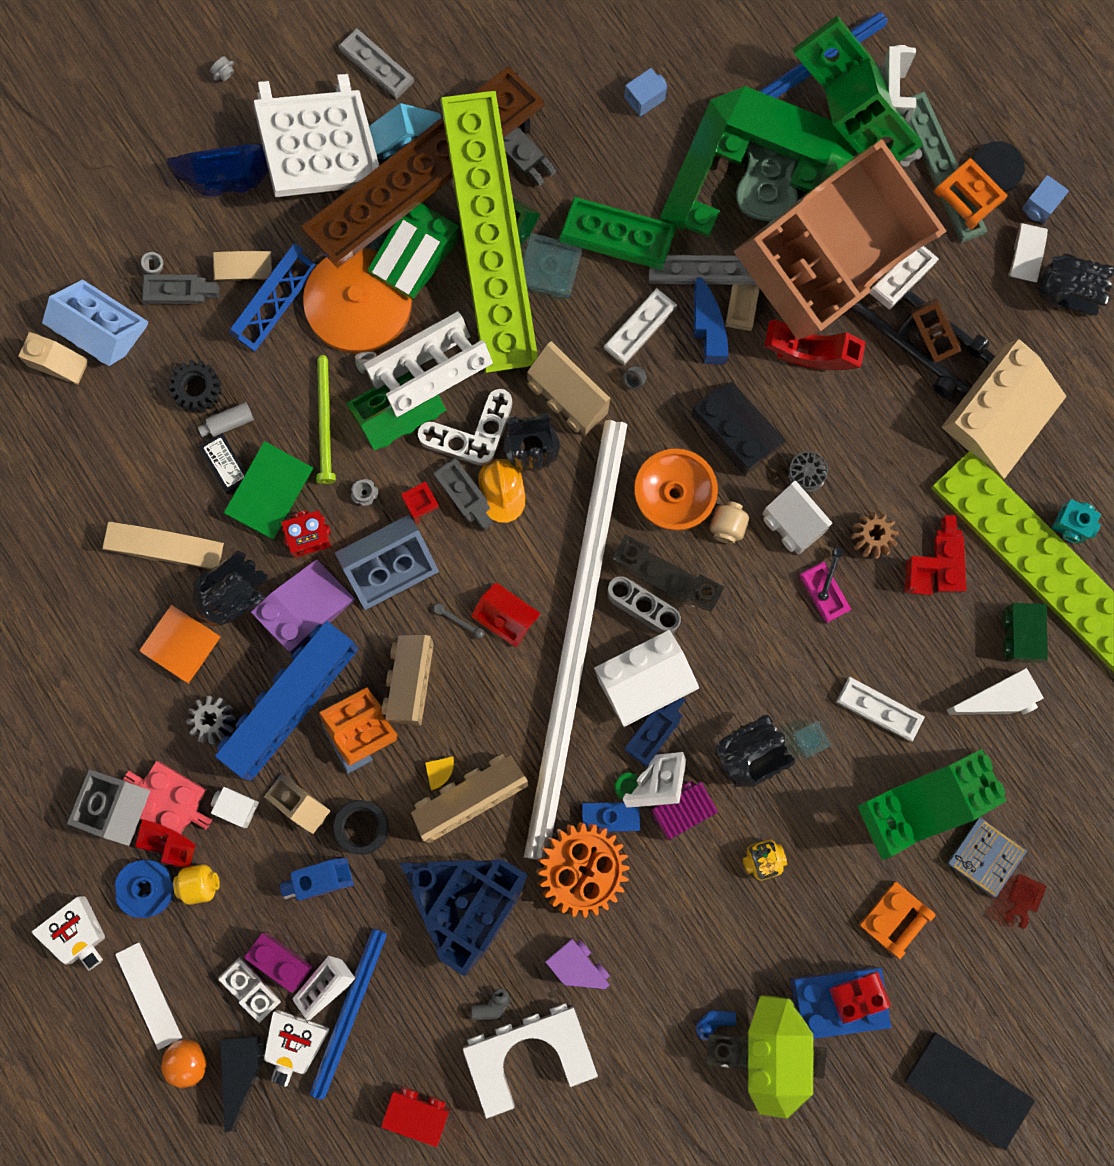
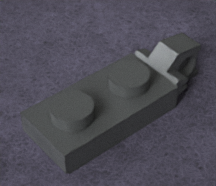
[142,275,220,304]
[433,458,493,531]

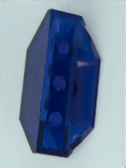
[167,144,269,196]

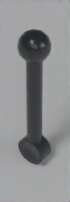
[818,547,844,601]

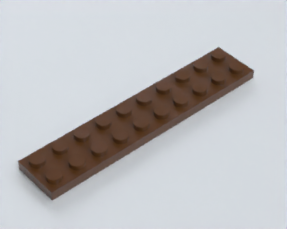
[301,66,544,269]

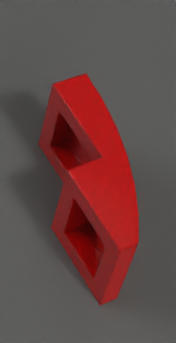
[135,819,196,868]

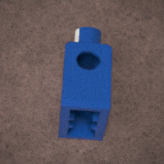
[280,858,354,901]

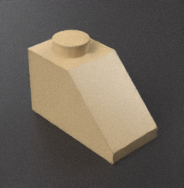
[18,332,89,385]
[264,774,330,834]

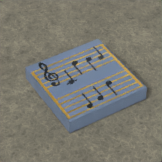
[946,817,1027,898]

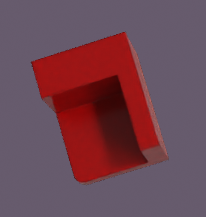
[401,481,439,525]
[904,556,940,596]

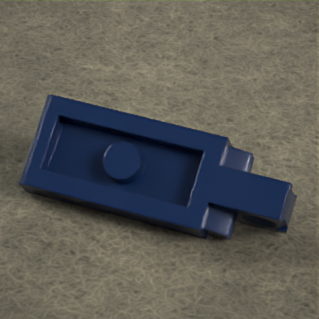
[624,697,686,767]

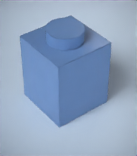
[624,68,667,117]
[1022,175,1069,225]

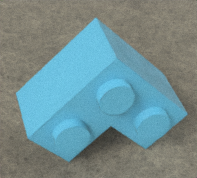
[369,103,441,161]

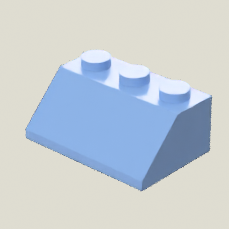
[42,279,148,366]

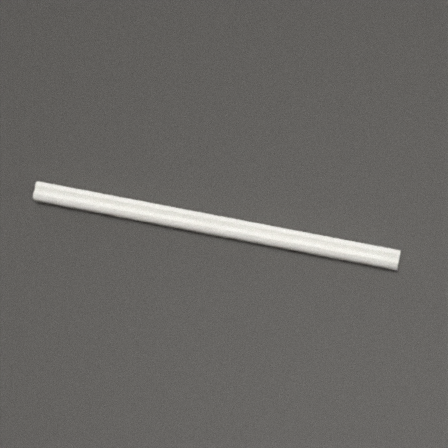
[524,420,627,860]

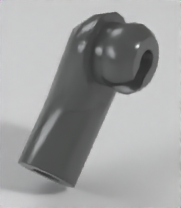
[472,988,510,1020]

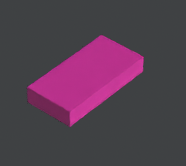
[799,562,852,623]

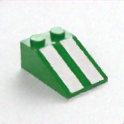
[367,203,459,300]

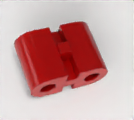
[829,971,891,1024]

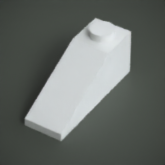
[947,668,1043,715]

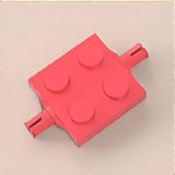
[123,761,212,834]

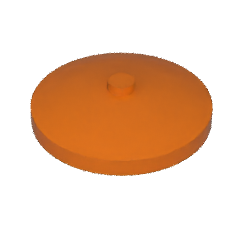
[303,248,412,354]

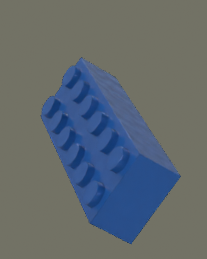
[215,621,359,781]

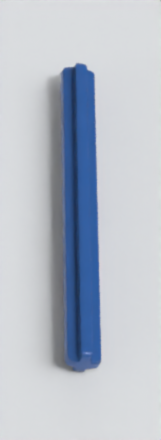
[759,12,888,98]
[310,929,387,1100]

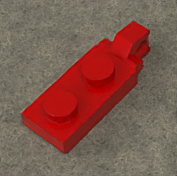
[934,515,966,592]

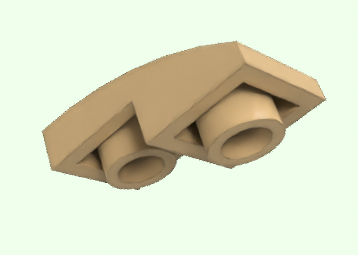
[213,251,272,281]

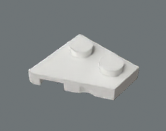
[623,752,686,808]

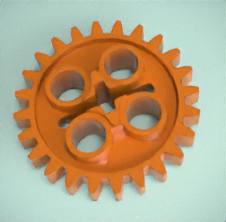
[536,822,629,918]

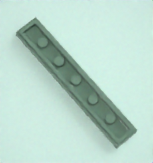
[908,92,987,243]

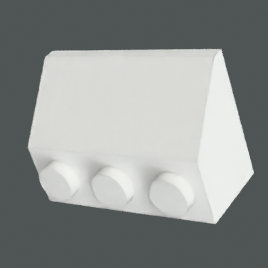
[594,630,699,727]

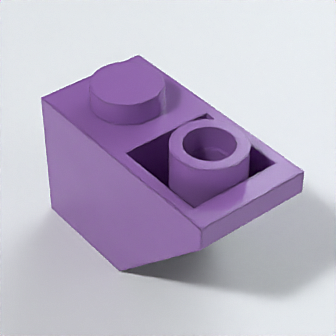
[546,939,610,989]

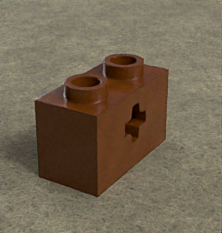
[912,297,961,363]

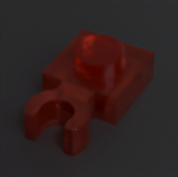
[1004,874,1047,929]

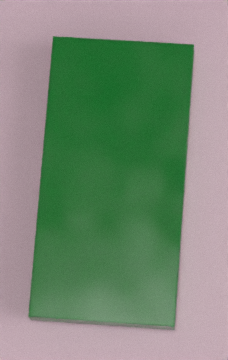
[559,197,676,271]

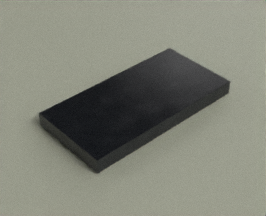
[904,1032,1036,1151]

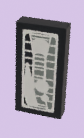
[199,433,247,494]

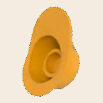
[478,459,525,523]

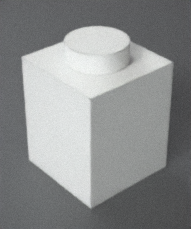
[211,787,259,828]

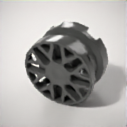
[788,451,828,493]

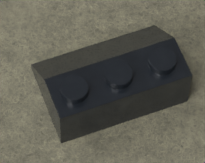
[691,381,786,476]

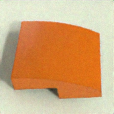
[139,604,221,684]
[319,688,397,766]

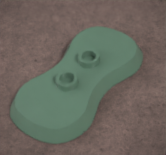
[736,142,798,222]

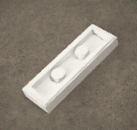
[870,246,938,310]
[604,288,677,365]
[836,677,925,742]

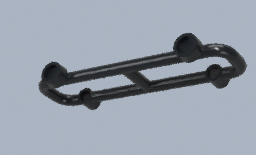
[841,272,995,399]

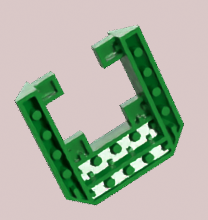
[659,86,856,238]

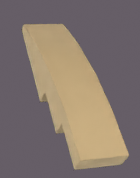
[102,522,224,570]

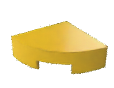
[425,757,454,791]

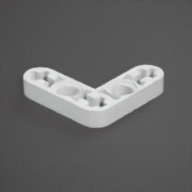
[418,389,512,466]

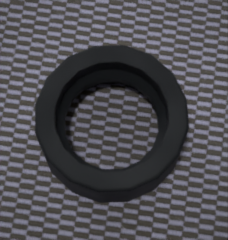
[333,800,389,855]

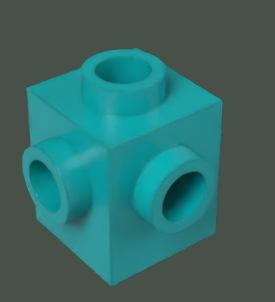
[1051,499,1101,543]

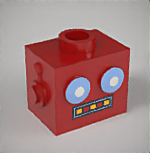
[282,510,332,558]

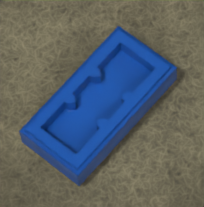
[582,802,640,832]

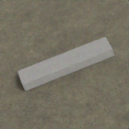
[649,255,757,285]

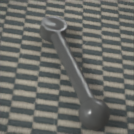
[434,603,485,639]

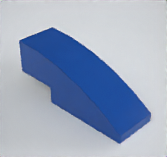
[693,277,728,364]

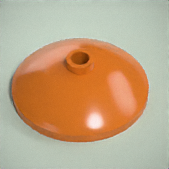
[634,449,718,531]

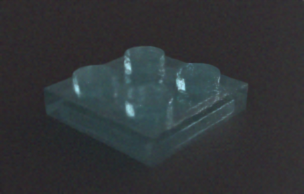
[523,233,583,299]

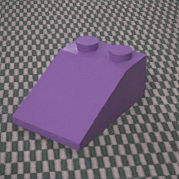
[251,559,355,655]

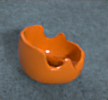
[161,1039,207,1089]

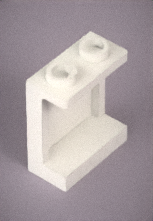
[881,45,916,123]

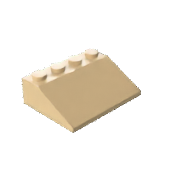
[942,339,1066,479]
[411,754,528,843]

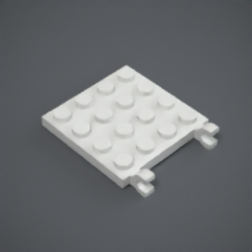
[253,74,379,197]

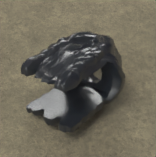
[1038,253,1114,316]
[505,413,560,472]
[192,551,268,626]
[716,714,795,787]

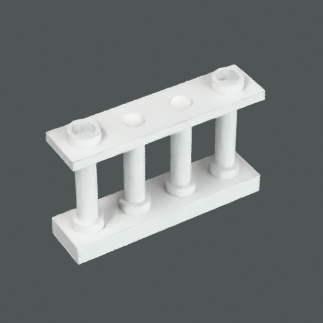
[363,312,493,417]

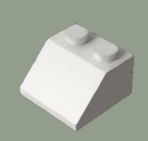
[762,480,832,555]

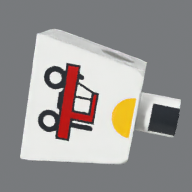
[32,897,105,971]
[264,1010,330,1086]

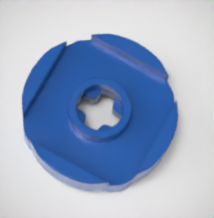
[115,860,174,918]

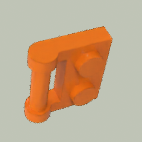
[934,158,1008,230]
[858,881,936,960]

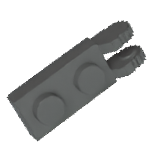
[503,127,556,186]

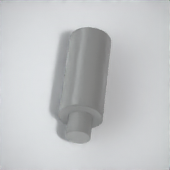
[198,402,254,437]

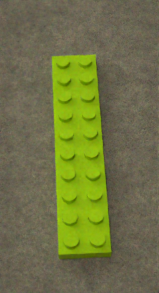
[440,91,538,373]
[931,451,1114,672]

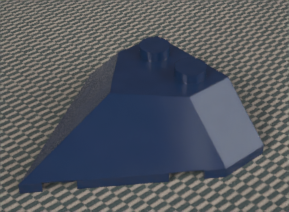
[400,859,528,977]

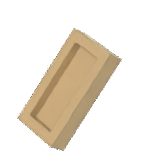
[725,284,759,331]

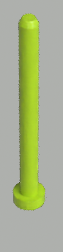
[316,355,336,484]

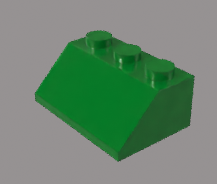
[346,371,446,451]

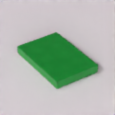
[224,441,313,540]

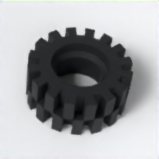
[168,360,222,414]

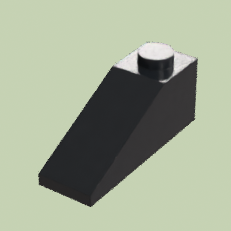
[220,1035,266,1132]

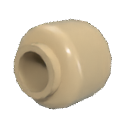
[709,501,749,544]

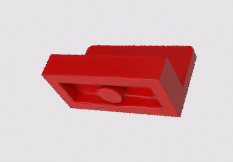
[471,583,540,648]

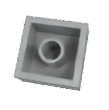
[67,769,150,846]

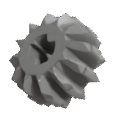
[186,696,236,745]

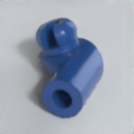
[696,1010,736,1041]

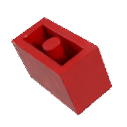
[381,1086,450,1147]

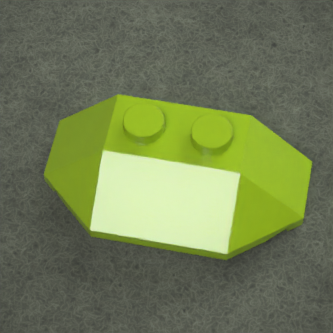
[748,995,813,1119]

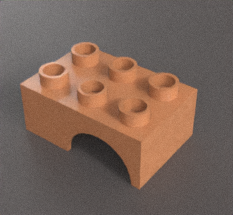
[733,139,946,340]

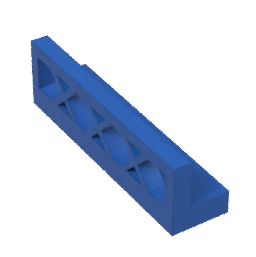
[228,243,317,352]

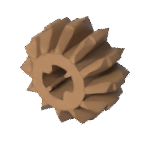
[850,511,899,559]

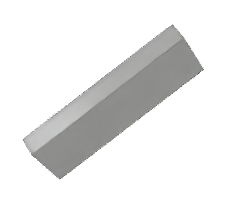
[339,28,414,100]

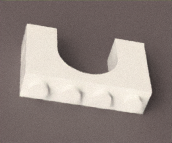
[463,1003,598,1118]

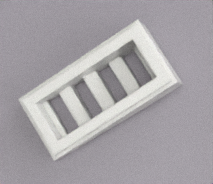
[292,956,355,1020]

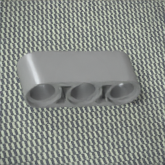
[607,577,681,634]

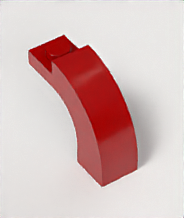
[764,319,866,370]

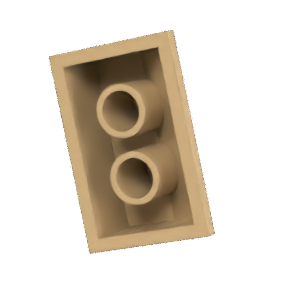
[527,341,610,436]
[382,635,434,727]

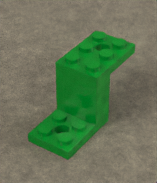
[793,15,923,162]
[857,749,1007,860]

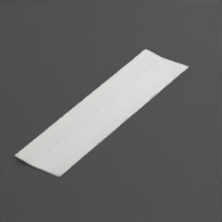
[115,943,182,1050]

